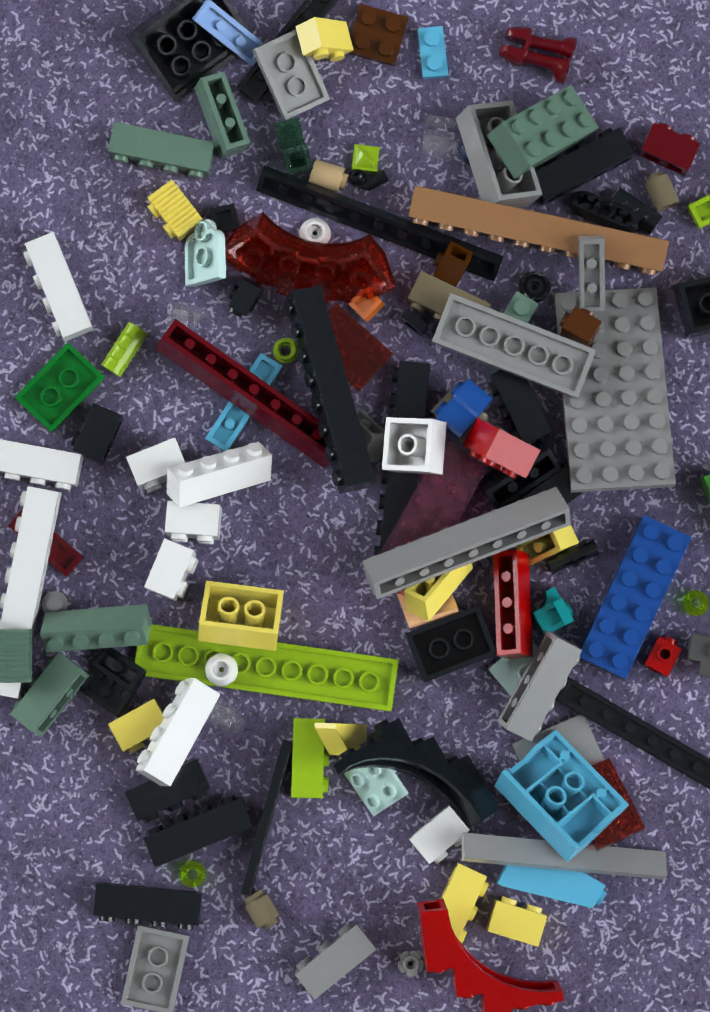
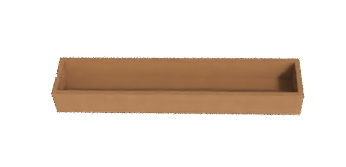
[408,186,669,275]

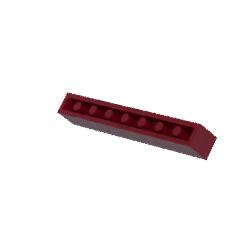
[155,319,330,468]

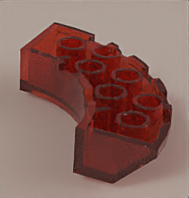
[225,212,396,304]

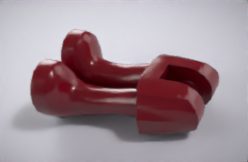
[499,27,577,85]

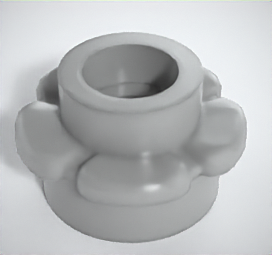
[398,951,424,977]

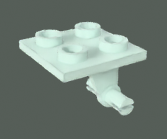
[344,767,415,817]

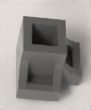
[686,634,710,677]

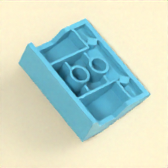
[494,729,629,862]

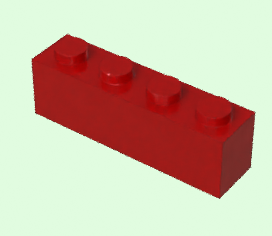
[493,549,533,659]

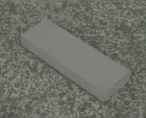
[578,235,605,312]

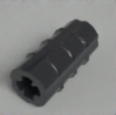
[611,187,662,235]

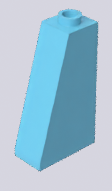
[496,836,606,908]

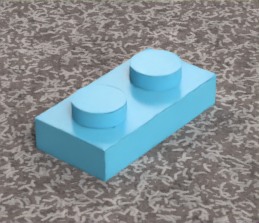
[417,26,448,80]

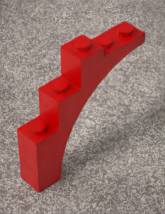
[417,898,564,1012]

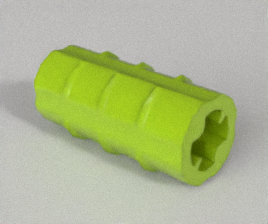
[101,322,148,378]

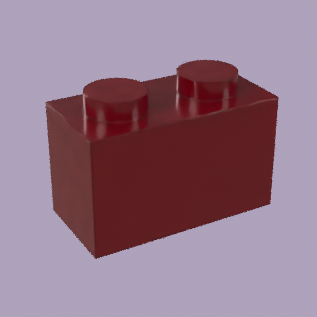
[639,123,701,176]

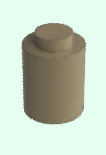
[644,171,680,212]

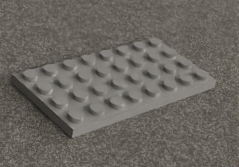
[554,287,676,493]

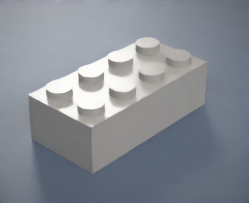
[456,100,543,208]

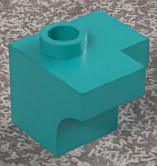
[531,587,574,637]

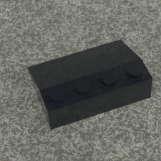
[126,0,248,101]

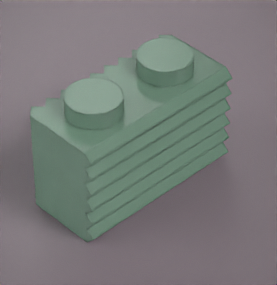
[0,629,32,683]

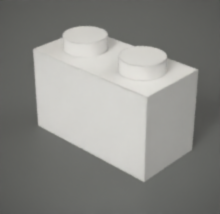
[409,805,470,864]

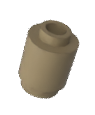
[244,889,280,930]

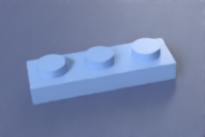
[192,0,264,66]

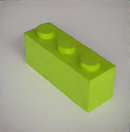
[291,718,329,798]

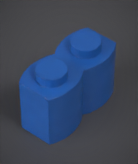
[434,379,493,441]

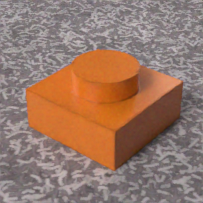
[348,285,385,323]

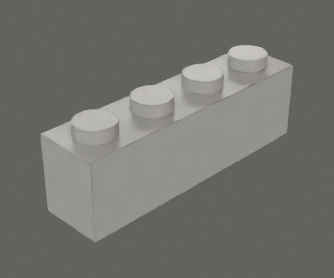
[497,630,582,742]

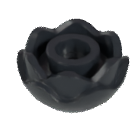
[519,272,551,303]

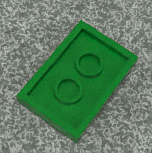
[14,342,106,434]

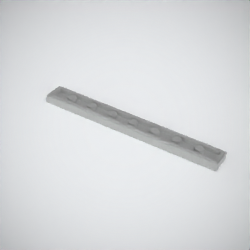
[461,833,667,880]

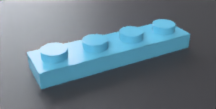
[205,353,283,452]

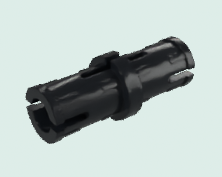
[545,540,600,575]

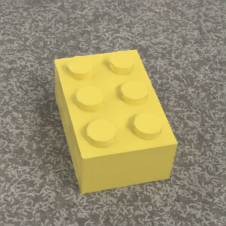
[198,581,284,651]

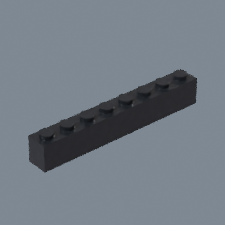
[284,285,376,494]
[374,361,430,555]

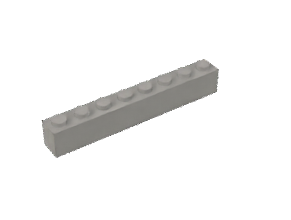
[362,487,571,599]

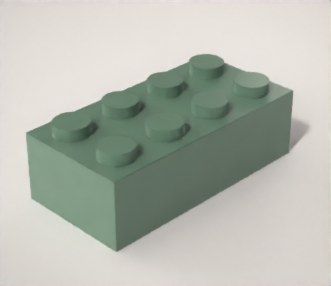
[487,85,599,179]

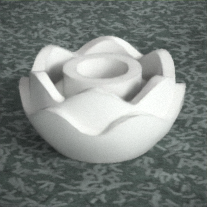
[299,218,331,249]
[205,653,238,687]

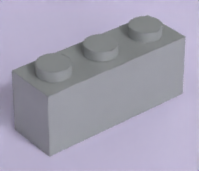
[295,923,377,1000]

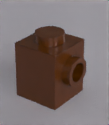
[433,241,473,287]
[559,306,602,347]

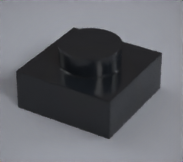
[209,203,240,234]
[401,309,428,336]

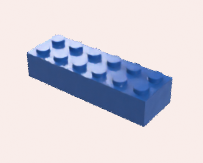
[579,515,692,680]

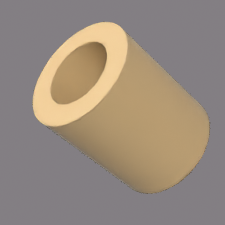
[309,159,349,193]

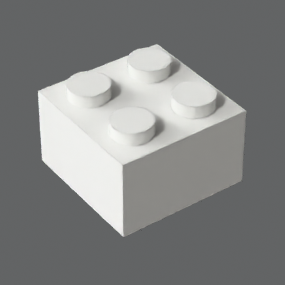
[382,417,447,475]
[126,437,186,493]
[165,501,222,545]
[144,538,199,602]

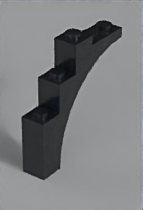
[333,718,500,828]

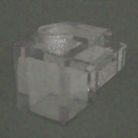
[167,302,208,332]

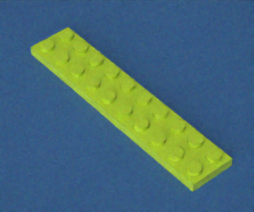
[135,624,399,712]

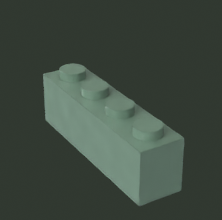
[108,122,215,180]
[40,604,152,653]

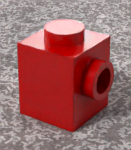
[642,635,682,677]

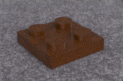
[347,4,409,67]

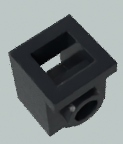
[228,275,265,317]

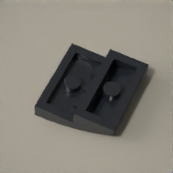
[79,648,146,718]

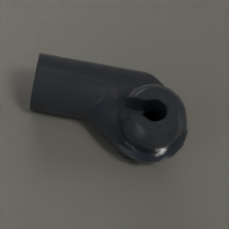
[350,169,389,191]

